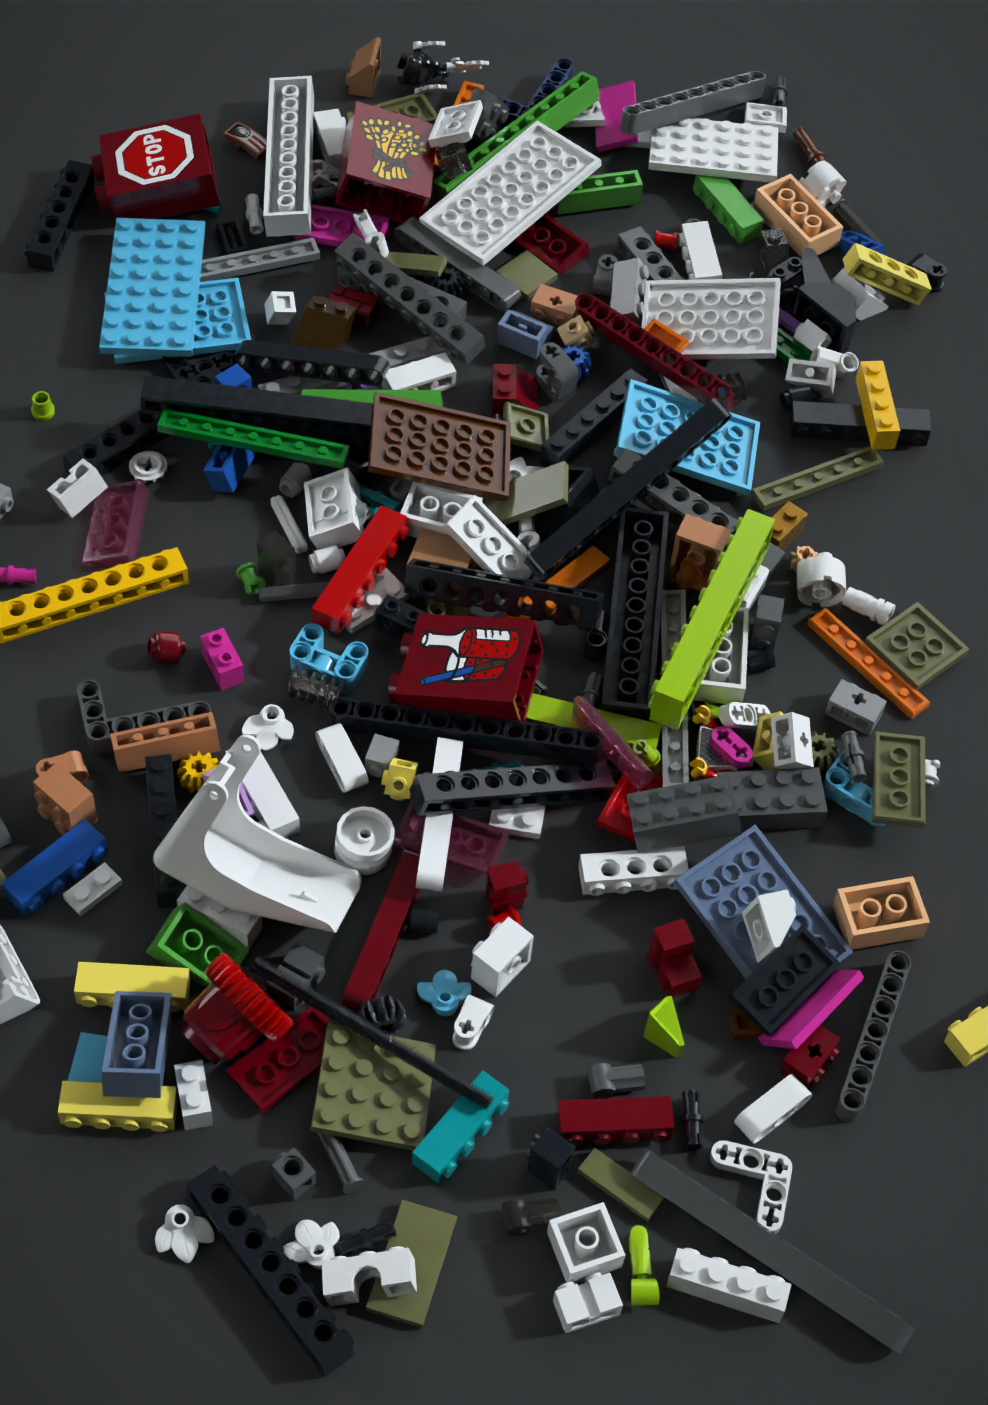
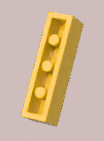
[856,361,900,450]

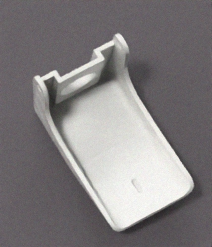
[153,735,362,933]

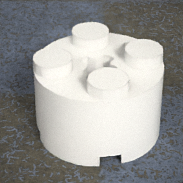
[799,161,847,208]
[796,552,846,607]

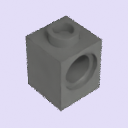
[272,1148,316,1200]

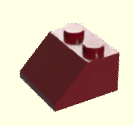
[492,364,538,417]

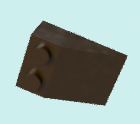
[290,295,356,351]

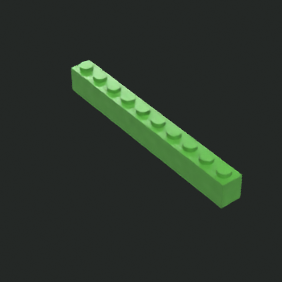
[432,71,600,203]

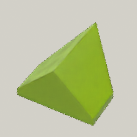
[643,996,685,1058]

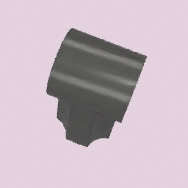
[587,1063,645,1099]

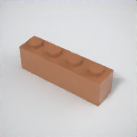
[110,712,220,773]

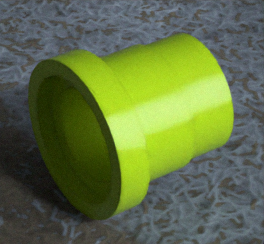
[31,391,55,421]

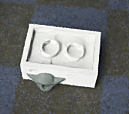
[304,467,373,549]

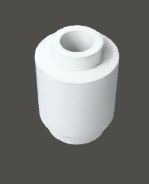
[308,545,345,574]

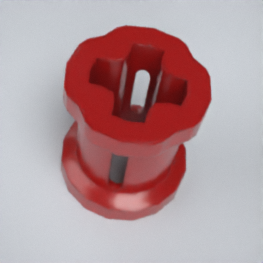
[654,230,678,252]
[487,905,522,931]

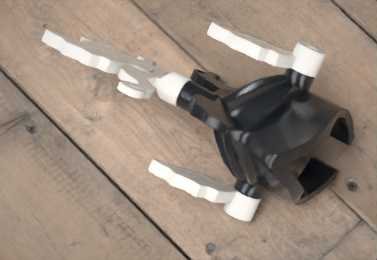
[397,41,489,93]

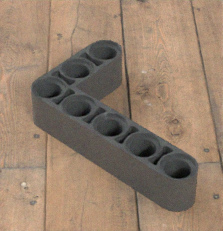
[77,679,211,754]

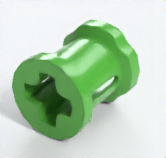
[236,562,266,595]

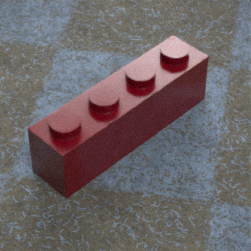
[556,1096,674,1146]

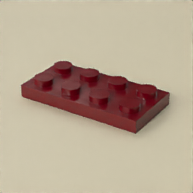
[227,1006,332,1114]

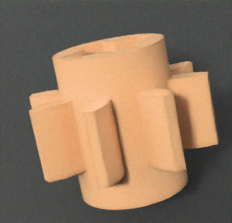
[789,546,818,572]

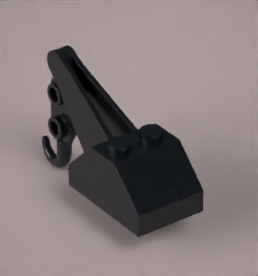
[746,248,856,354]

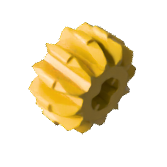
[177,750,219,794]

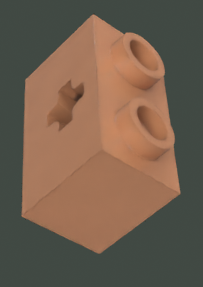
[530,284,578,327]

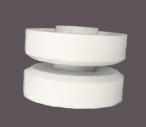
[334,806,395,875]

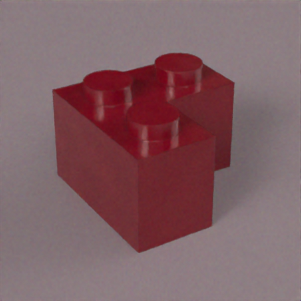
[646,919,702,998]

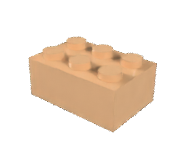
[832,876,930,950]

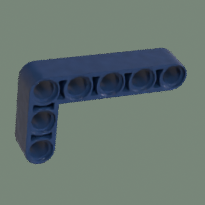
[495,58,574,128]

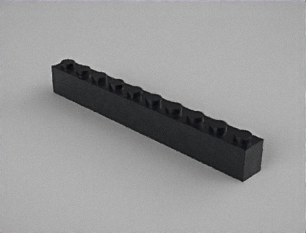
[140,376,372,440]

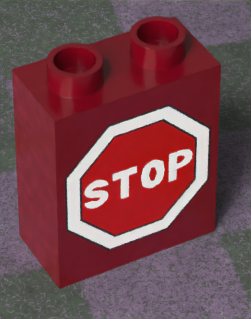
[91,113,220,220]

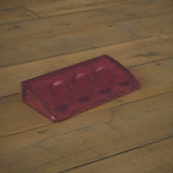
[82,480,149,568]
[572,695,655,792]
[393,800,509,874]

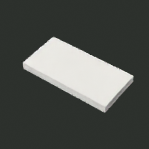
[443,495,533,579]

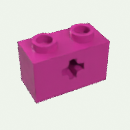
[200,628,244,691]

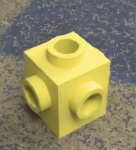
[381,758,418,801]

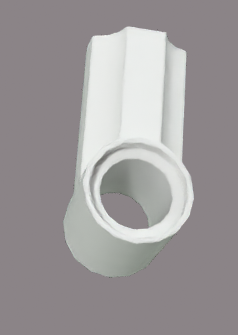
[810,346,859,378]

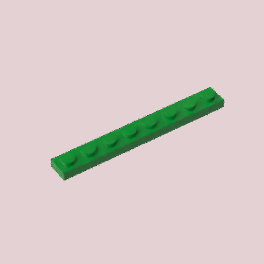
[157,408,349,469]

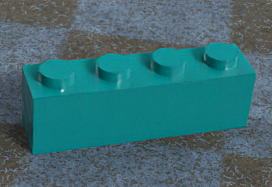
[412,1071,510,1184]

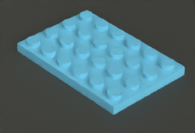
[104,278,251,364]
[616,379,760,496]

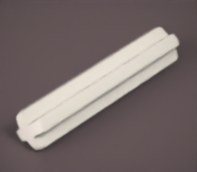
[270,495,308,554]

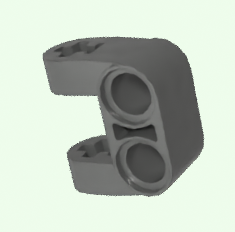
[535,342,579,401]

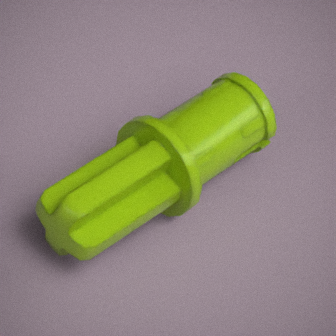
[633,739,663,775]

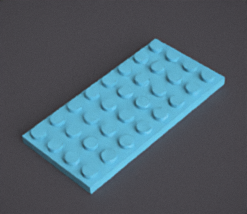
[99,218,206,357]

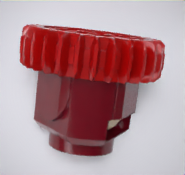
[182,953,293,1065]

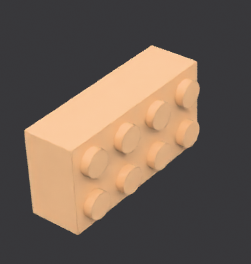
[753,174,843,256]

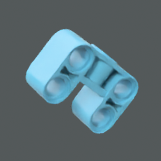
[290,623,368,693]
[823,751,885,827]

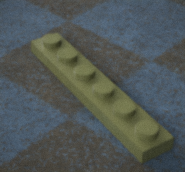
[751,446,884,512]

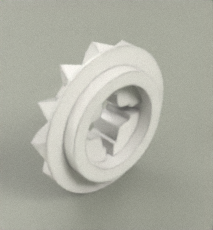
[129,451,167,483]

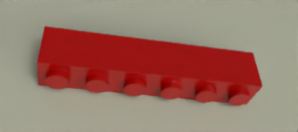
[312,506,409,634]

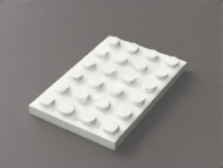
[648,118,778,183]
[641,278,781,359]

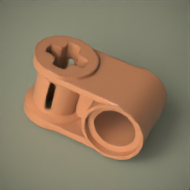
[36,751,89,783]

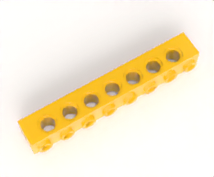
[0,547,189,644]

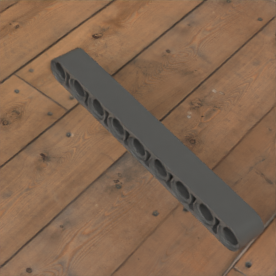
[620,71,766,134]

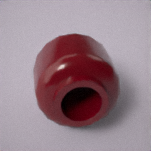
[147,631,186,664]

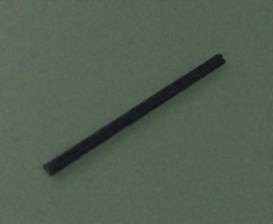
[250,957,495,1110]

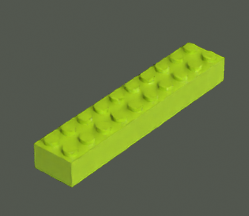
[648,509,775,731]

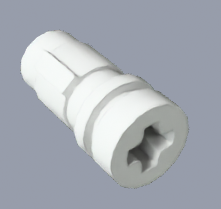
[842,587,896,626]

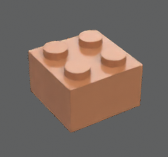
[33,763,98,835]

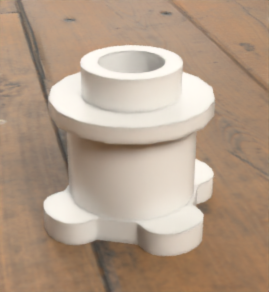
[925,759,940,791]

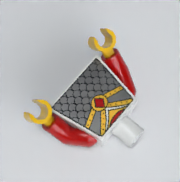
[689,705,754,781]

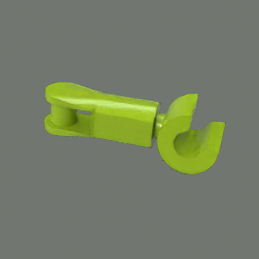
[628,1225,660,1306]

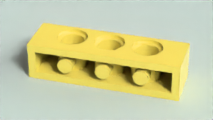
[843,243,932,306]

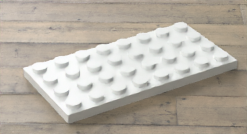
[419,121,601,266]

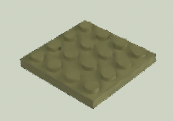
[310,1023,436,1151]

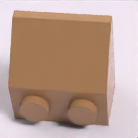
[345,37,381,98]

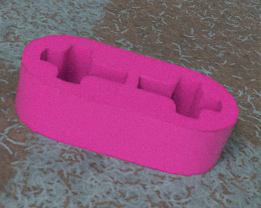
[710,726,753,769]

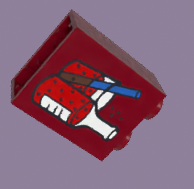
[388,613,544,721]

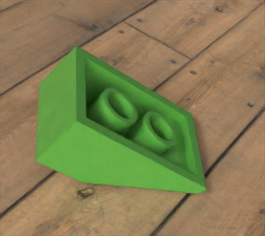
[146,902,249,987]

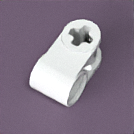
[452,994,495,1051]

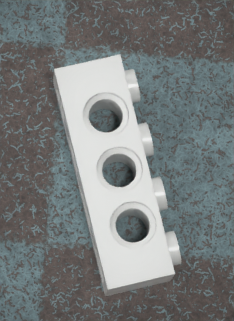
[578,846,689,896]

